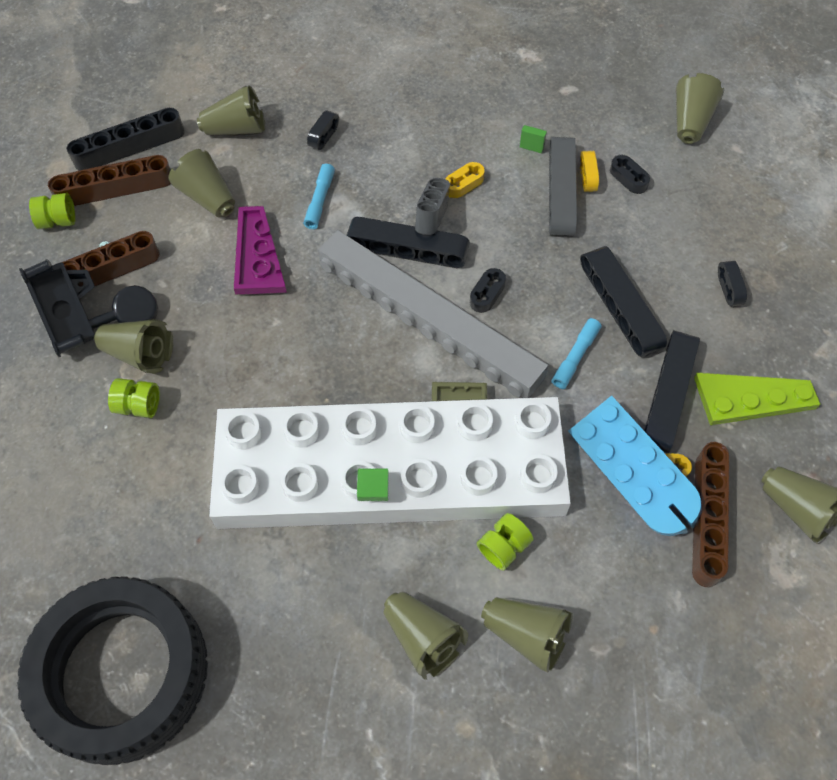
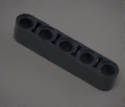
[66,107,185,171]
[346,217,470,268]
[580,246,667,357]
[644,330,700,453]

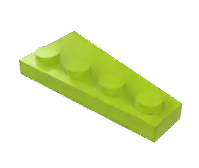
[694,373,820,426]

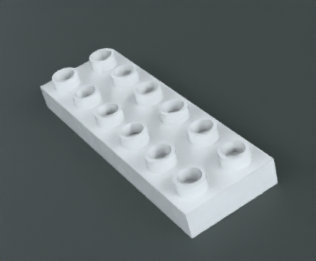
[209,397,571,529]

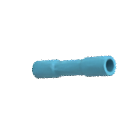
[303,163,335,229]
[551,318,602,389]

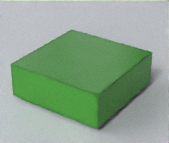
[520,125,547,154]
[357,468,389,501]

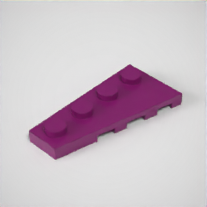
[234,206,287,295]

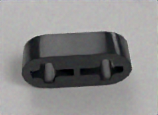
[307,110,339,150]
[610,155,650,194]
[718,260,747,306]
[470,268,506,313]

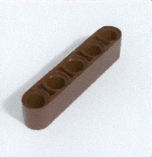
[47,155,171,206]
[63,231,160,287]
[692,442,729,587]

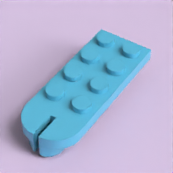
[568,396,702,536]

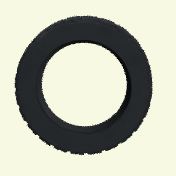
[17,576,208,765]

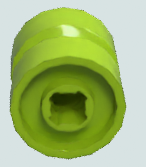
[29,193,76,229]
[108,378,160,418]
[476,513,534,571]

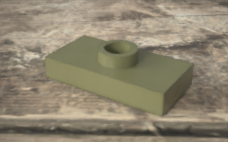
[432,382,487,401]

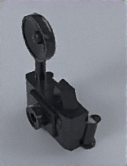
[19,259,158,358]

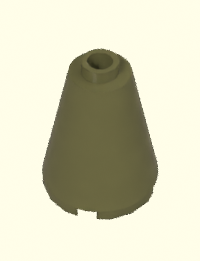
[676,73,724,144]
[197,85,265,135]
[169,149,235,217]
[94,319,173,374]
[761,466,837,544]
[383,592,469,680]
[481,597,573,673]

